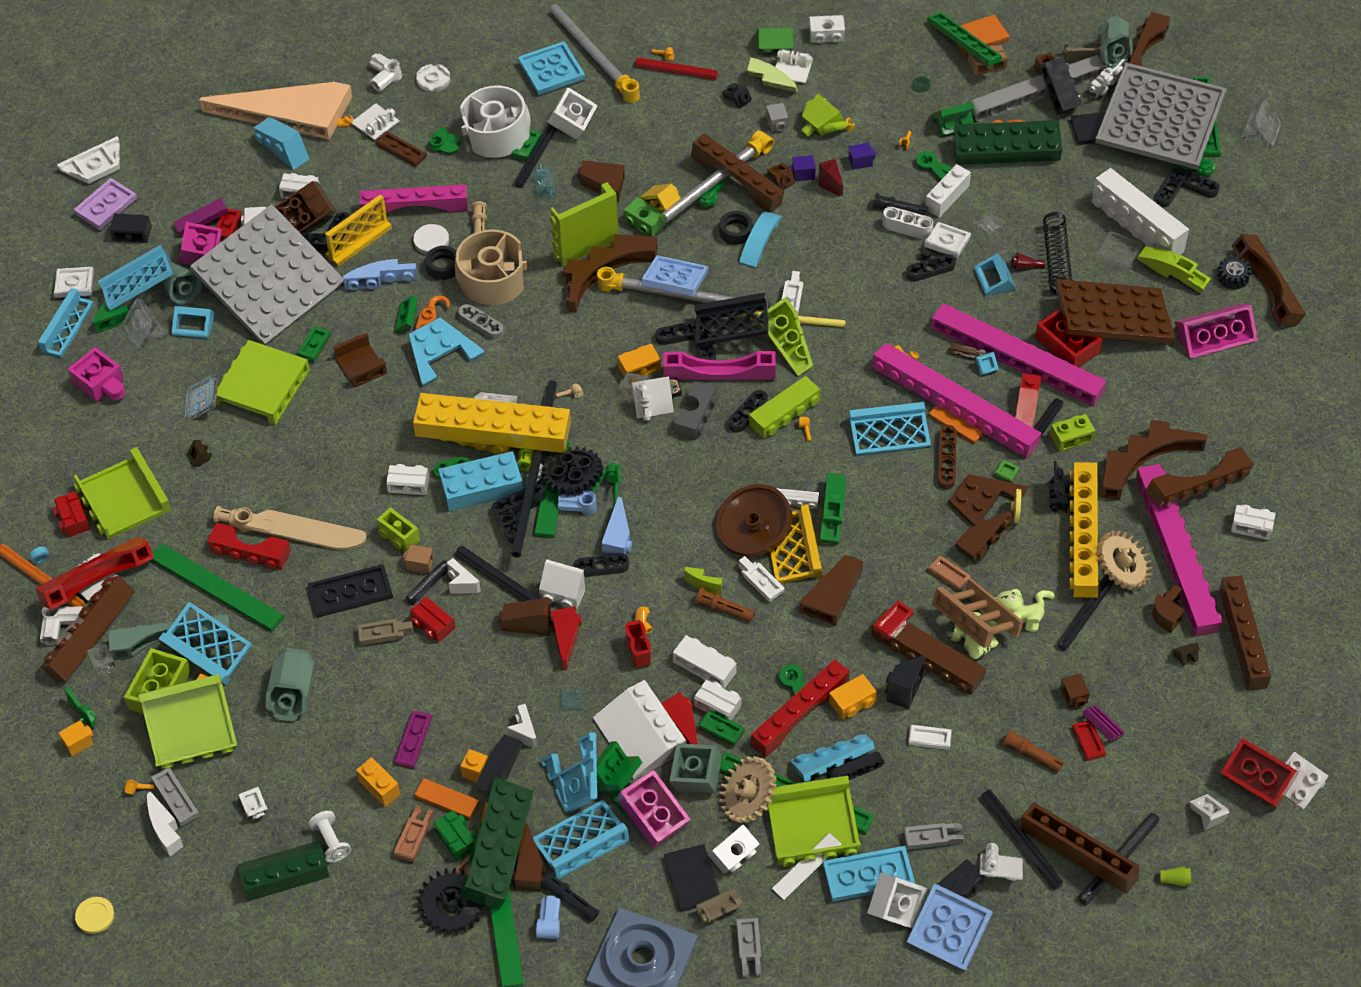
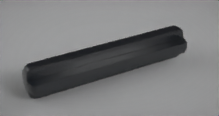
[1034,398,1063,438]
[406,560,448,605]

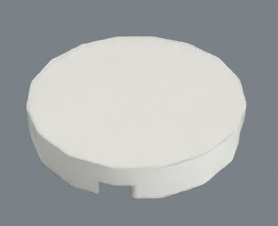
[416,64,450,92]
[413,224,449,255]

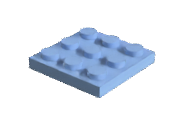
[641,255,708,296]
[907,883,993,971]

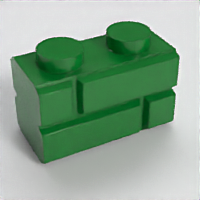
[433,810,476,862]

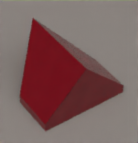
[818,159,843,196]

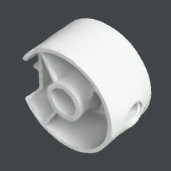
[460,86,531,158]

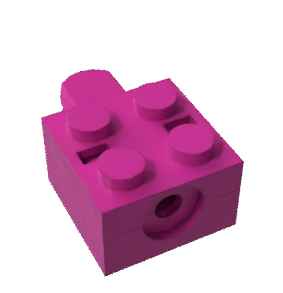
[178,222,222,265]
[67,347,125,402]

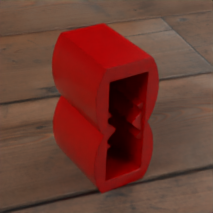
[625,620,651,668]

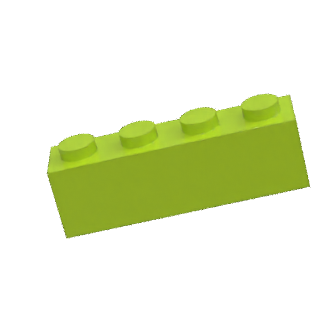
[749,376,820,439]

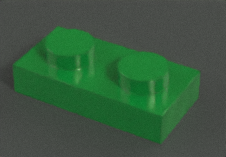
[511,130,542,161]
[395,295,418,333]
[297,326,331,363]
[699,710,745,747]

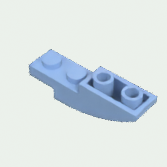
[343,259,417,290]

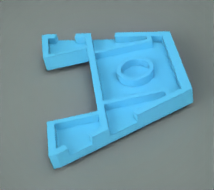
[409,318,484,387]
[540,733,597,812]

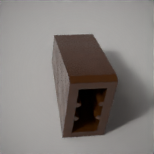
[577,160,625,203]
[498,598,552,636]

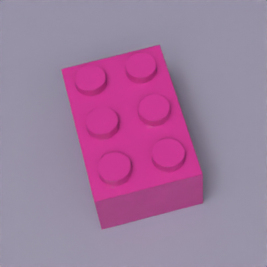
[617,770,691,849]

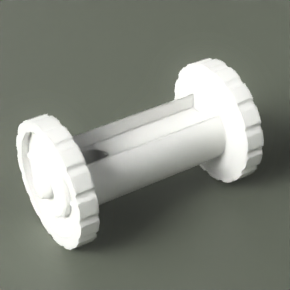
[308,811,351,863]

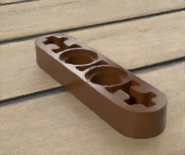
[938,425,957,489]

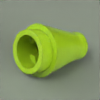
[1160,866,1191,887]

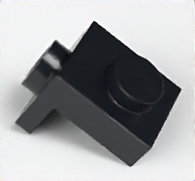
[722,83,752,108]

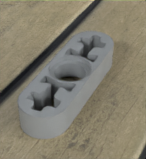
[459,304,504,339]

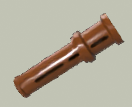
[695,587,756,622]
[1003,729,1064,773]

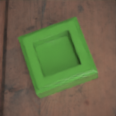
[994,460,1020,483]

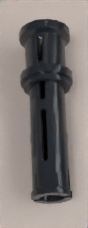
[873,193,928,216]
[541,872,600,922]

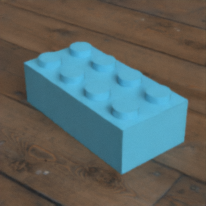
[439,451,523,511]

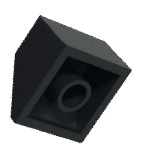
[885,656,926,709]

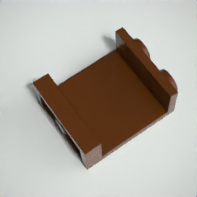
[333,333,387,388]

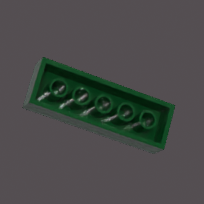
[952,120,1063,165]
[459,777,534,910]

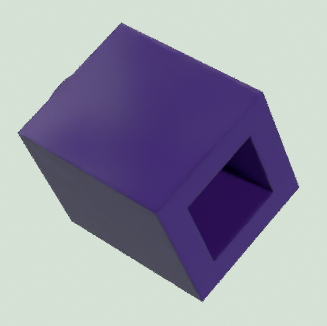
[848,143,876,170]
[789,155,816,181]

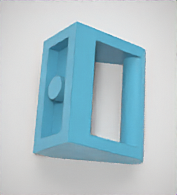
[974,253,1016,296]
[172,306,215,339]

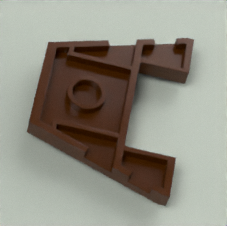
[949,474,1028,526]

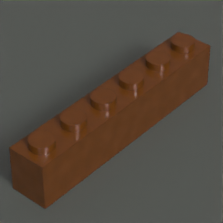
[1219,575,1271,690]
[40,576,135,682]
[871,609,986,695]
[1021,802,1139,894]

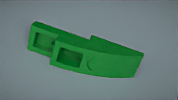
[819,472,846,544]

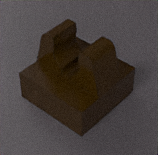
[187,440,212,467]
[1173,643,1200,665]

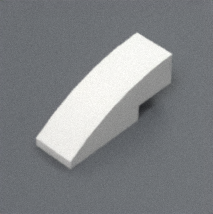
[147,792,183,856]

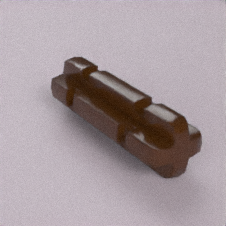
[950,343,986,359]

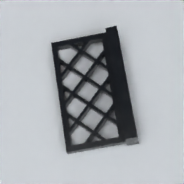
[694,292,770,347]

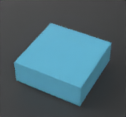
[975,352,999,375]

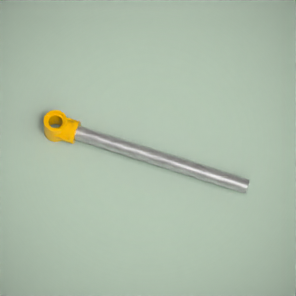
[550,4,640,103]
[660,130,775,223]
[597,267,736,303]

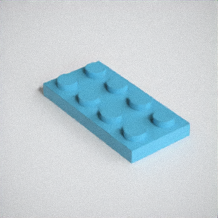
[823,846,915,902]

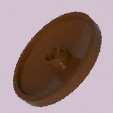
[716,484,792,557]

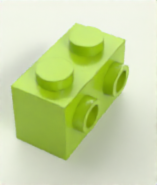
[1050,414,1096,452]
[377,507,420,552]

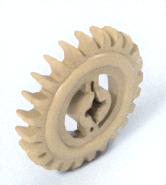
[1097,530,1152,590]
[719,756,776,823]

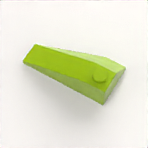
[757,297,813,376]

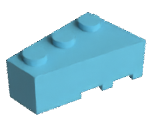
[254,117,309,170]

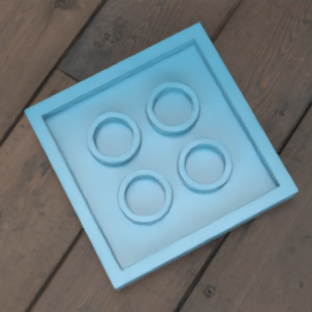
[518,41,585,95]

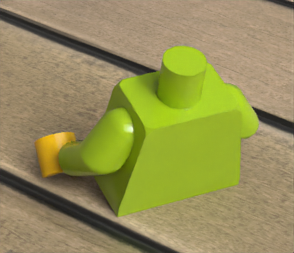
[801,94,855,137]

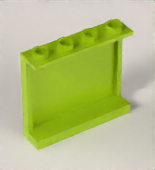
[549,182,618,266]
[216,340,310,425]
[73,447,171,540]
[139,674,237,769]
[768,776,861,867]

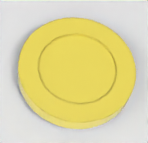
[1011,489,1021,524]
[75,897,114,934]

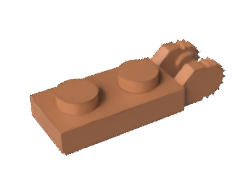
[394,806,434,862]

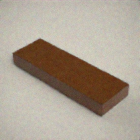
[375,131,427,167]

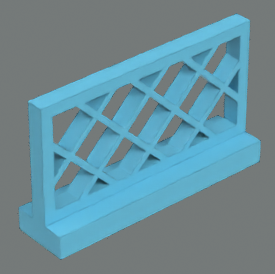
[98,245,173,310]
[848,402,931,456]
[159,602,253,685]
[533,799,630,879]

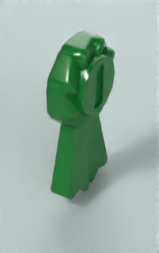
[916,151,953,181]
[1172,158,1216,176]
[696,176,725,207]
[779,664,806,695]
[64,687,97,728]

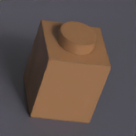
[403,544,434,574]

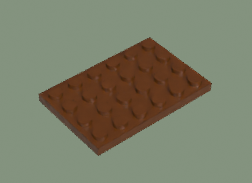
[1055,279,1175,344]

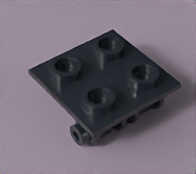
[1049,461,1070,513]

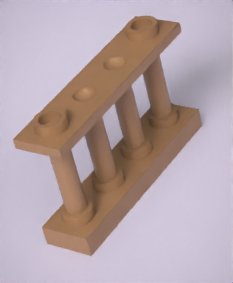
[932,578,1024,648]

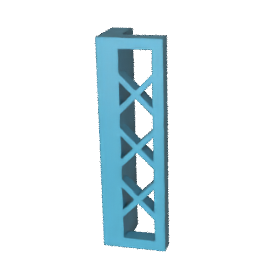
[38,288,94,358]

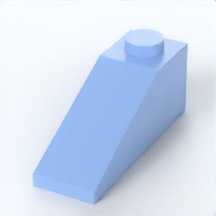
[602,497,632,555]

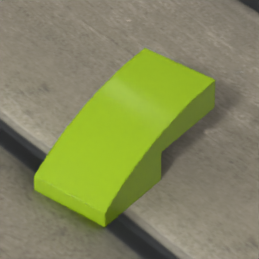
[684,567,722,595]

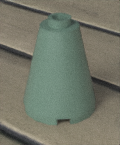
[162,261,202,304]

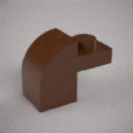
[1152,585,1185,633]

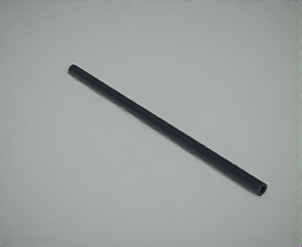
[511,380,557,558]

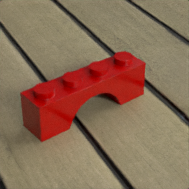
[208,522,291,570]

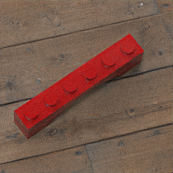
[35,536,154,610]
[751,659,850,758]

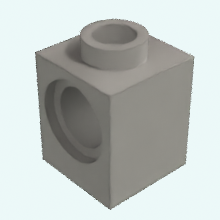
[766,103,788,132]

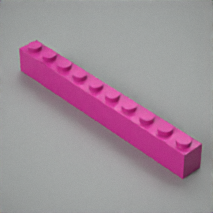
[931,303,1106,406]
[871,343,1041,458]
[1136,464,1222,637]

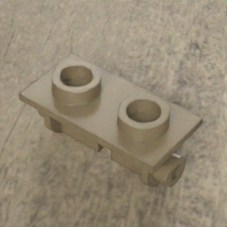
[696,888,743,924]

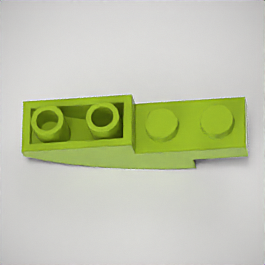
[1137,246,1211,294]

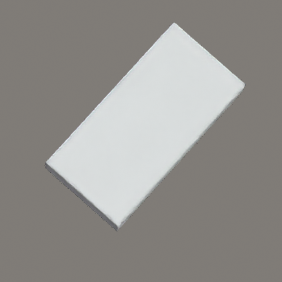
[909,725,951,750]

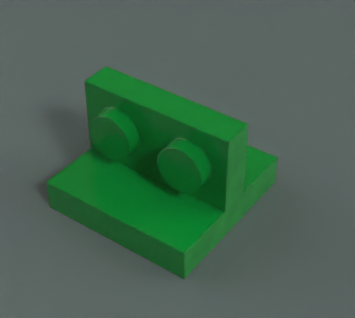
[931,102,975,136]
[597,741,642,791]

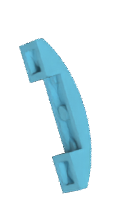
[739,211,781,268]

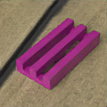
[1082,705,1125,741]

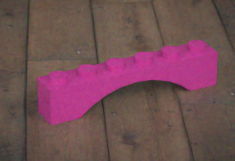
[360,184,468,218]
[663,351,776,380]

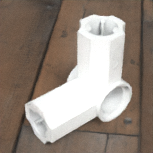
[370,53,402,92]
[40,606,83,646]

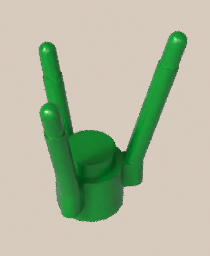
[591,463,621,507]

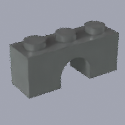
[674,381,718,440]

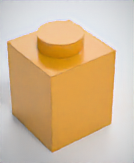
[58,720,94,756]
[460,749,488,782]

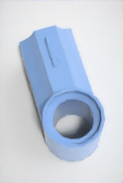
[558,491,597,515]
[536,896,560,939]

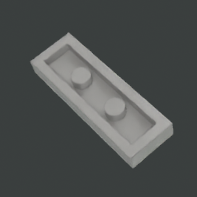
[151,767,199,826]

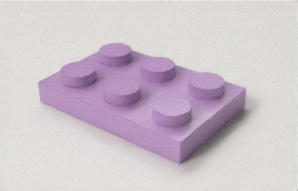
[74,178,137,230]

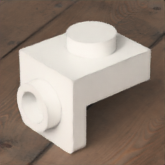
[239,787,267,820]

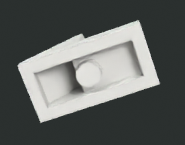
[447,558,481,594]
[507,704,537,748]
[1189,794,1229,830]

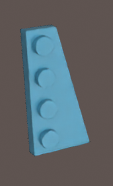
[791,735,875,782]

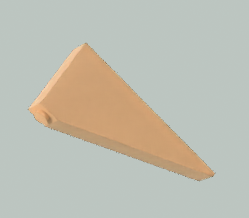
[200,82,352,140]

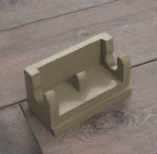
[1063,42,1100,63]

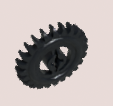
[417,867,485,936]

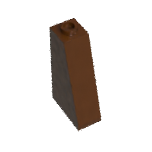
[799,555,863,626]

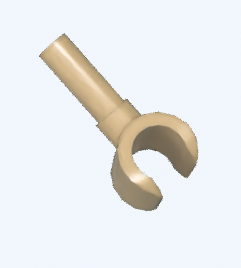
[556,384,584,398]

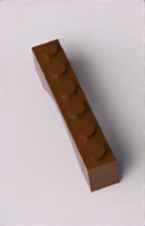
[1128,12,1171,67]
[691,133,784,213]
[1231,233,1306,327]
[1145,447,1254,508]

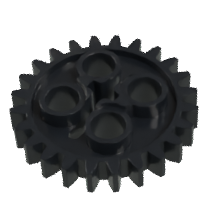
[541,446,603,497]

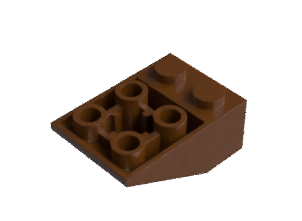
[275,181,337,233]

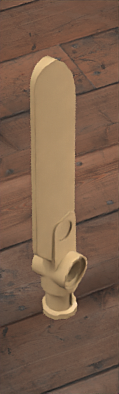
[213,506,366,550]

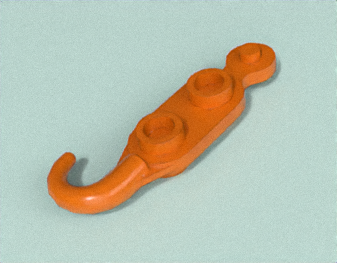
[416,295,450,330]

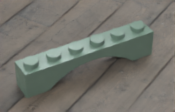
[109,615,231,660]

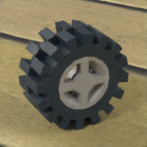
[1217,256,1252,290]

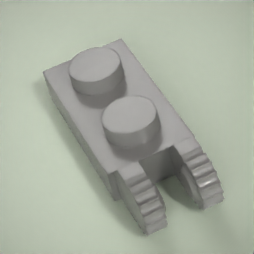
[903,823,964,850]
[737,918,761,977]

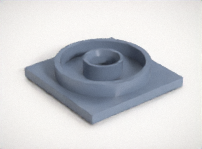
[586,907,698,987]

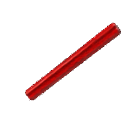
[635,57,718,80]

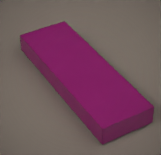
[174,198,228,236]
[394,711,433,769]

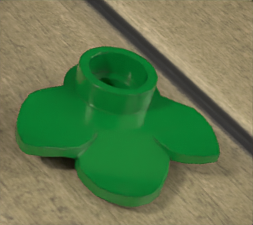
[428,127,461,153]

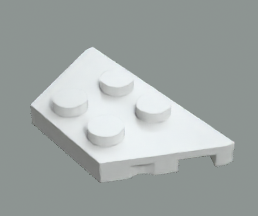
[57,137,120,184]

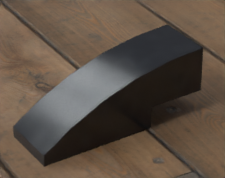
[475,734,523,793]

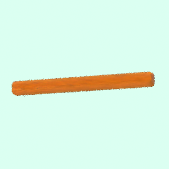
[0,544,85,608]

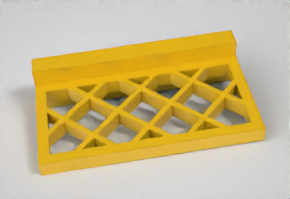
[325,195,392,267]
[770,504,823,584]

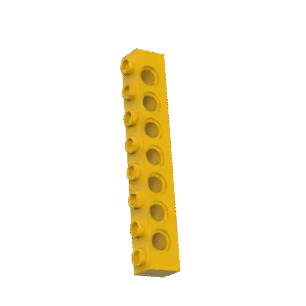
[1070,462,1098,598]

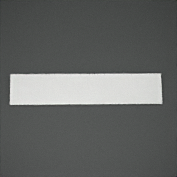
[772,833,842,900]

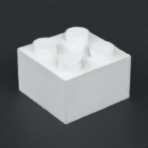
[548,88,598,140]

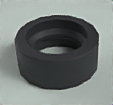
[719,211,753,245]
[425,245,457,280]

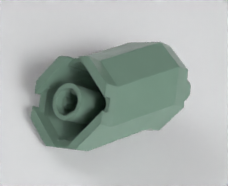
[1098,16,1133,68]
[265,648,315,722]

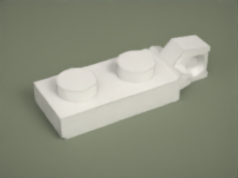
[782,271,803,314]
[738,556,785,603]

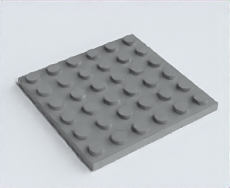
[1095,63,1227,170]
[190,204,344,345]

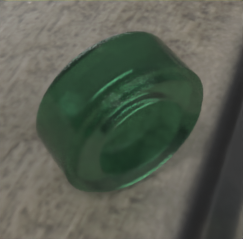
[913,76,931,92]

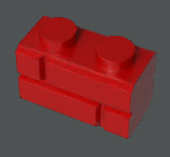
[53,491,90,537]
[410,597,455,643]

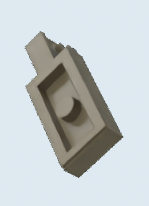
[357,619,414,646]

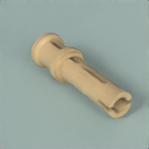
[471,201,487,233]

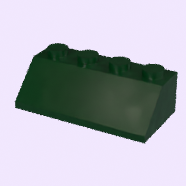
[238,840,330,902]

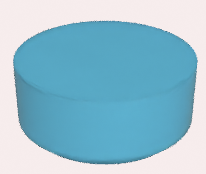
[29,547,50,565]

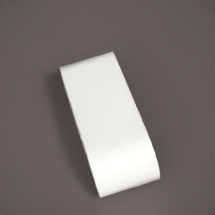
[882,207,933,240]

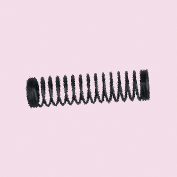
[1043,212,1072,294]

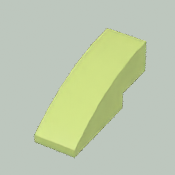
[747,58,798,92]

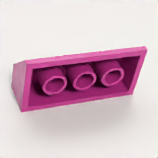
[1175,303,1258,359]

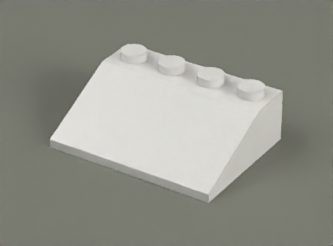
[593,680,686,780]

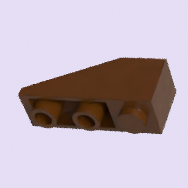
[956,511,1012,563]
[512,824,544,891]

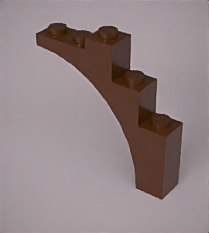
[563,234,658,313]
[1101,420,1207,500]

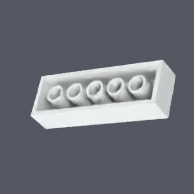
[1092,168,1189,255]

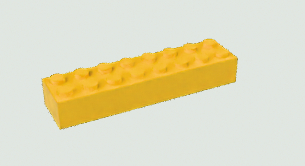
[413,393,571,453]

